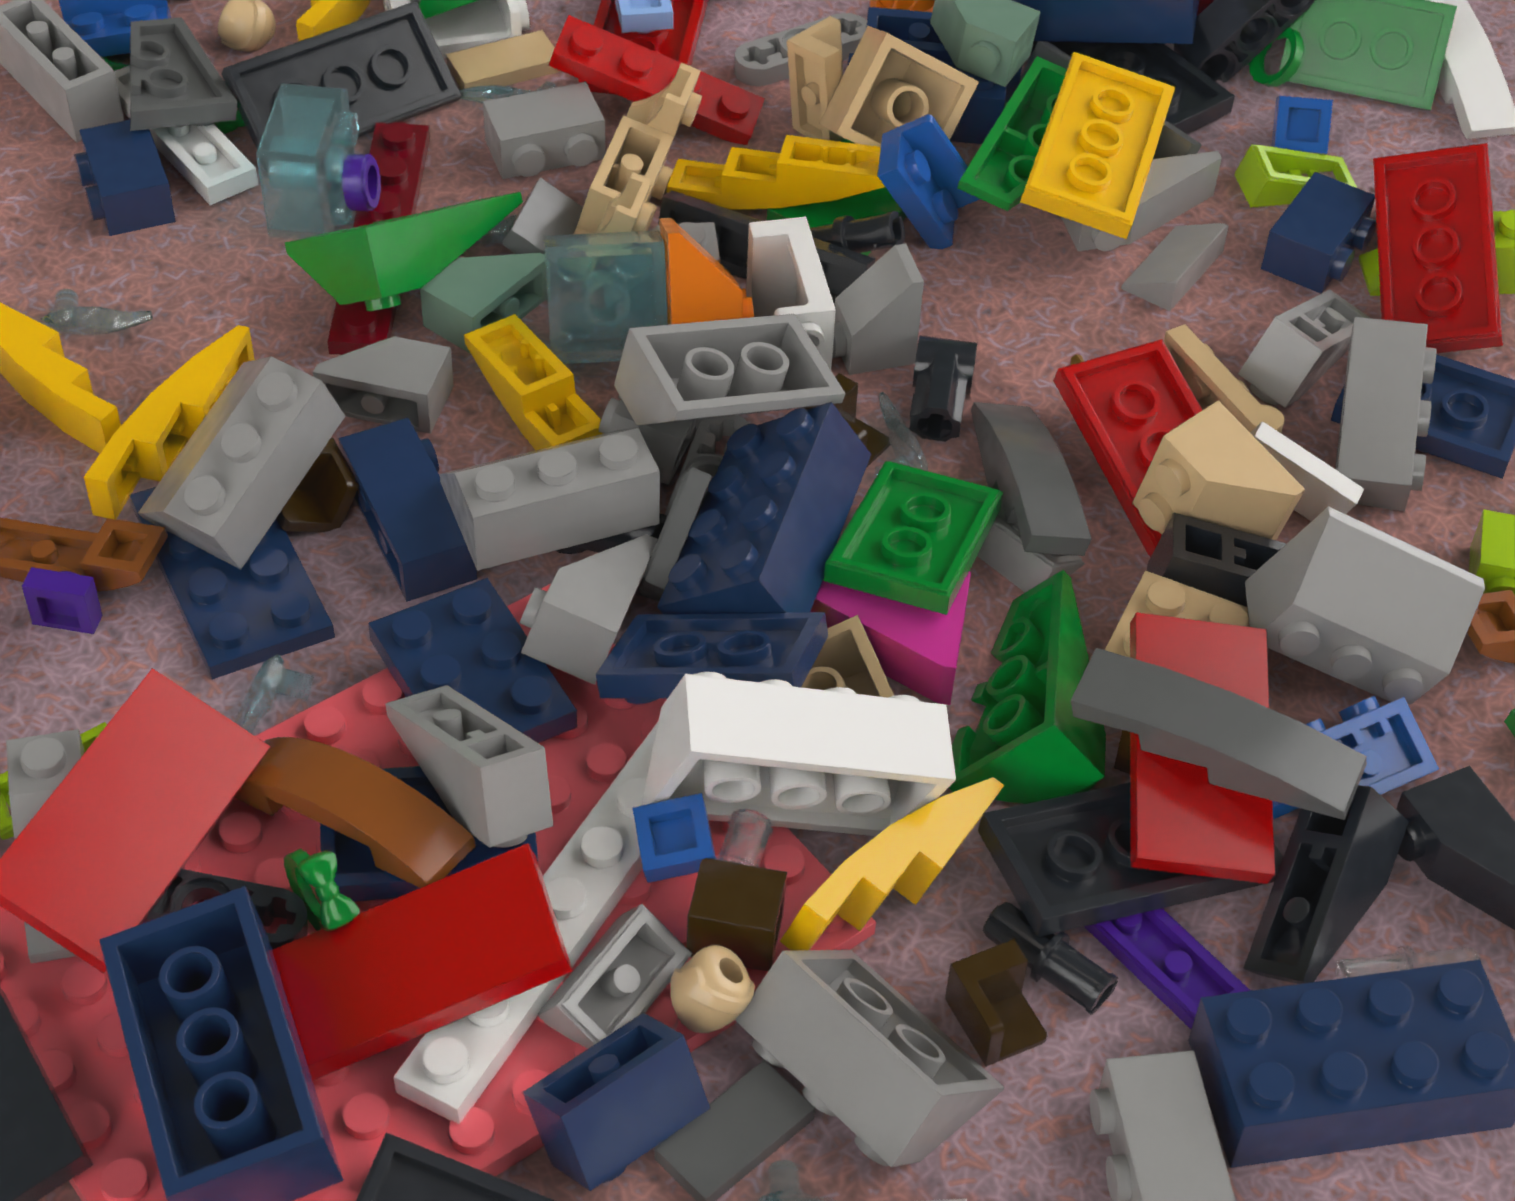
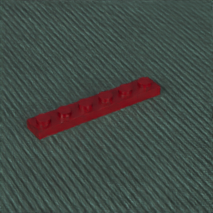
[327,122,430,355]

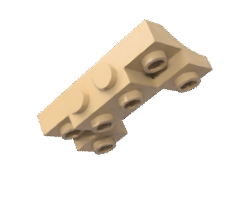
[558,63,703,283]

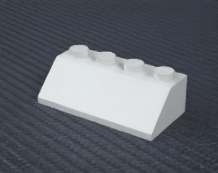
[642,672,956,836]

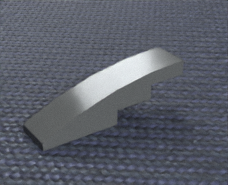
[971,402,1092,556]
[1071,648,1367,820]

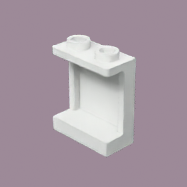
[383,0,530,58]
[746,217,836,370]

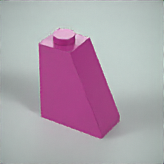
[811,571,971,705]

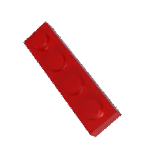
[548,15,765,145]

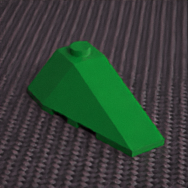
[957,56,1067,211]
[285,192,523,311]
[948,569,1106,804]

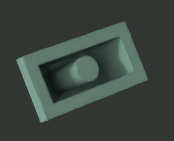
[930,0,1041,87]
[420,253,550,354]

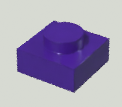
[22,567,103,634]

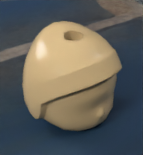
[218,0,276,52]
[670,945,755,1033]

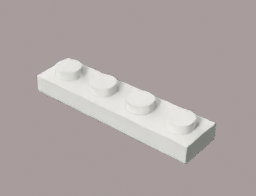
[114,66,258,205]

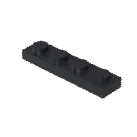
[658,190,876,306]

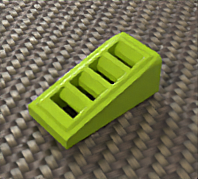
[1235,144,1357,207]

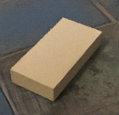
[446,30,561,96]

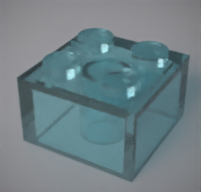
[256,83,359,239]
[543,230,668,364]

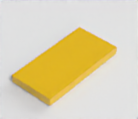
[1020,52,1175,239]

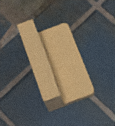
[787,16,844,142]

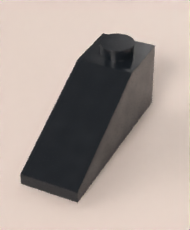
[1147,513,1287,607]
[1396,766,1515,930]
[1244,785,1409,984]

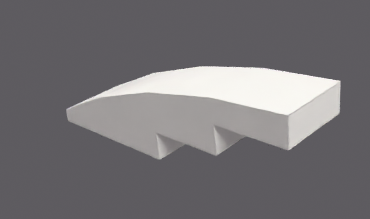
[1429,0,1515,139]

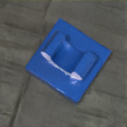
[1271,96,1333,155]
[633,793,716,883]

